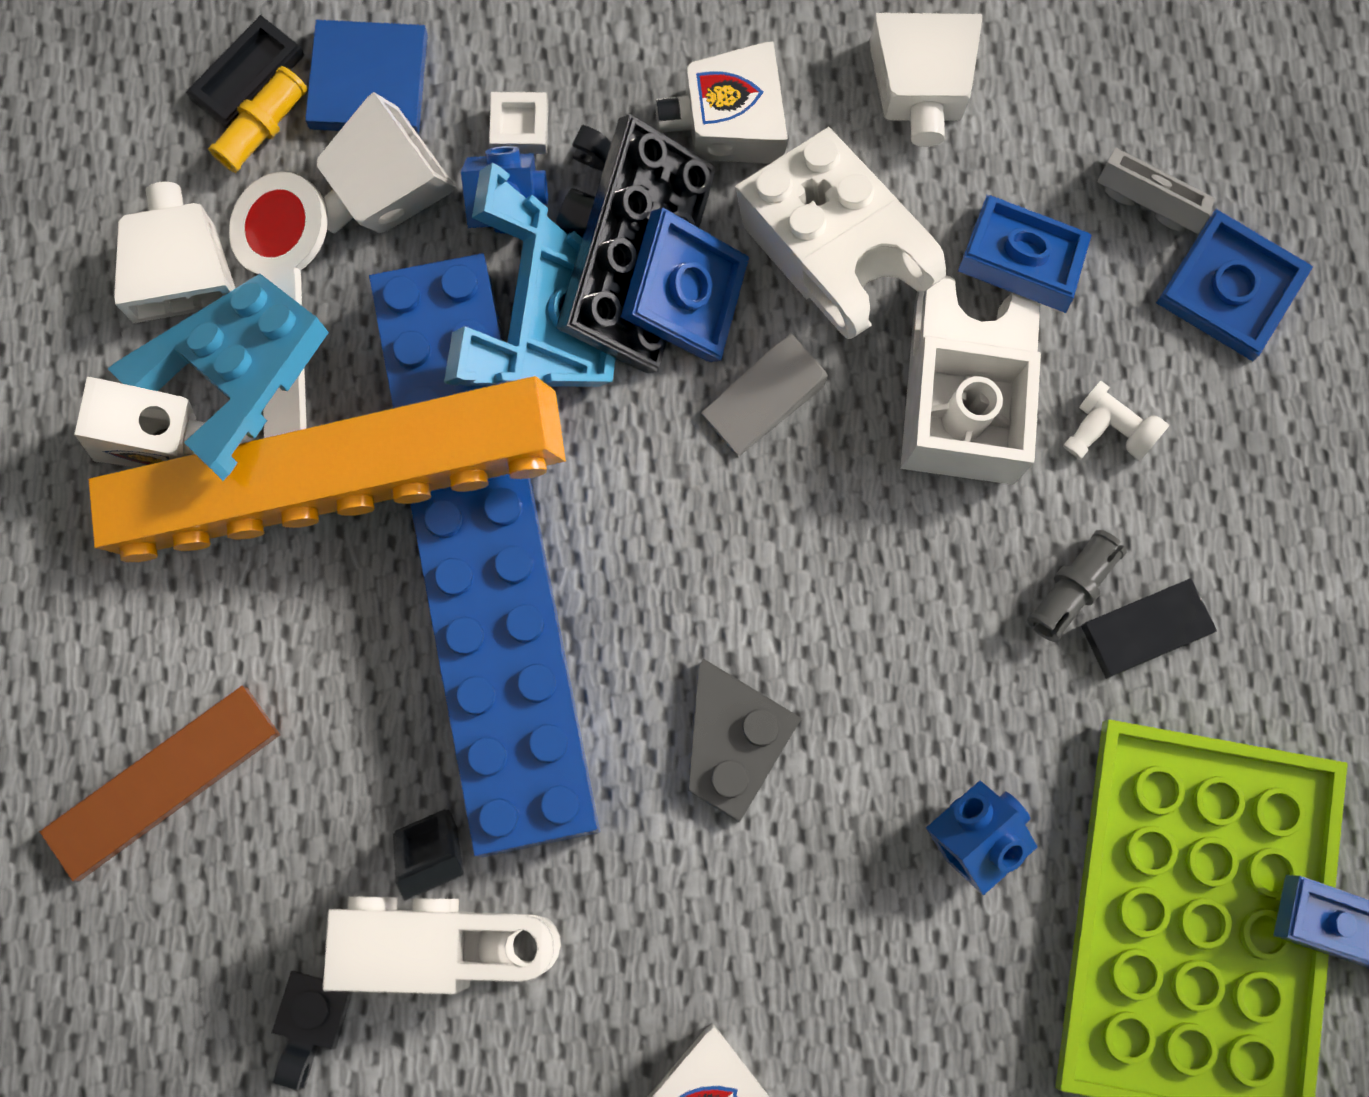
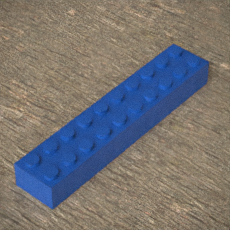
[369,253,600,858]

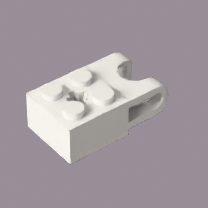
[735,127,946,339]
[901,276,1041,485]
[323,896,561,994]

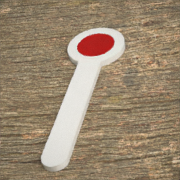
[229,172,328,438]

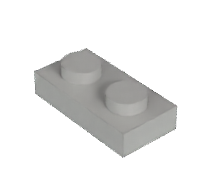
[1097,147,1215,234]

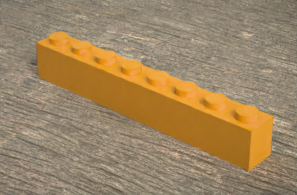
[88,376,566,562]

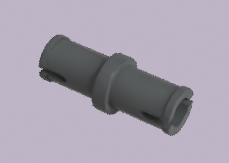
[1027,530,1127,642]

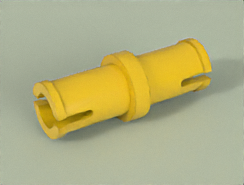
[208,66,308,173]

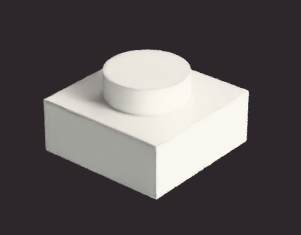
[489,92,548,154]

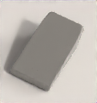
[701,334,827,457]

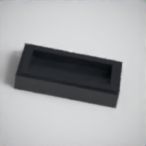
[186,15,305,129]
[1081,578,1217,679]
[393,809,464,901]

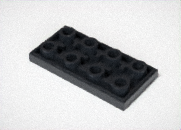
[556,114,717,373]

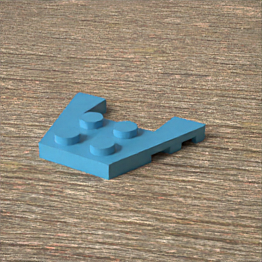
[444,163,616,387]
[108,274,329,481]

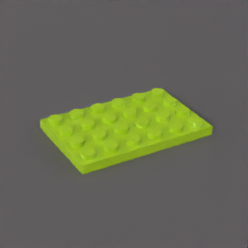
[1055,719,1348,1097]

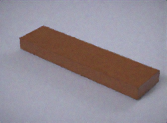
[39,685,280,881]

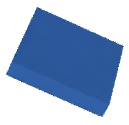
[305,20,428,135]
[958,195,1092,313]
[621,208,749,362]
[1156,209,1314,361]

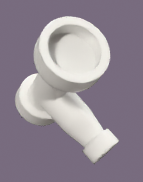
[1063,381,1169,461]

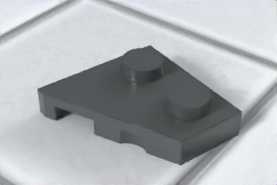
[688,659,802,822]

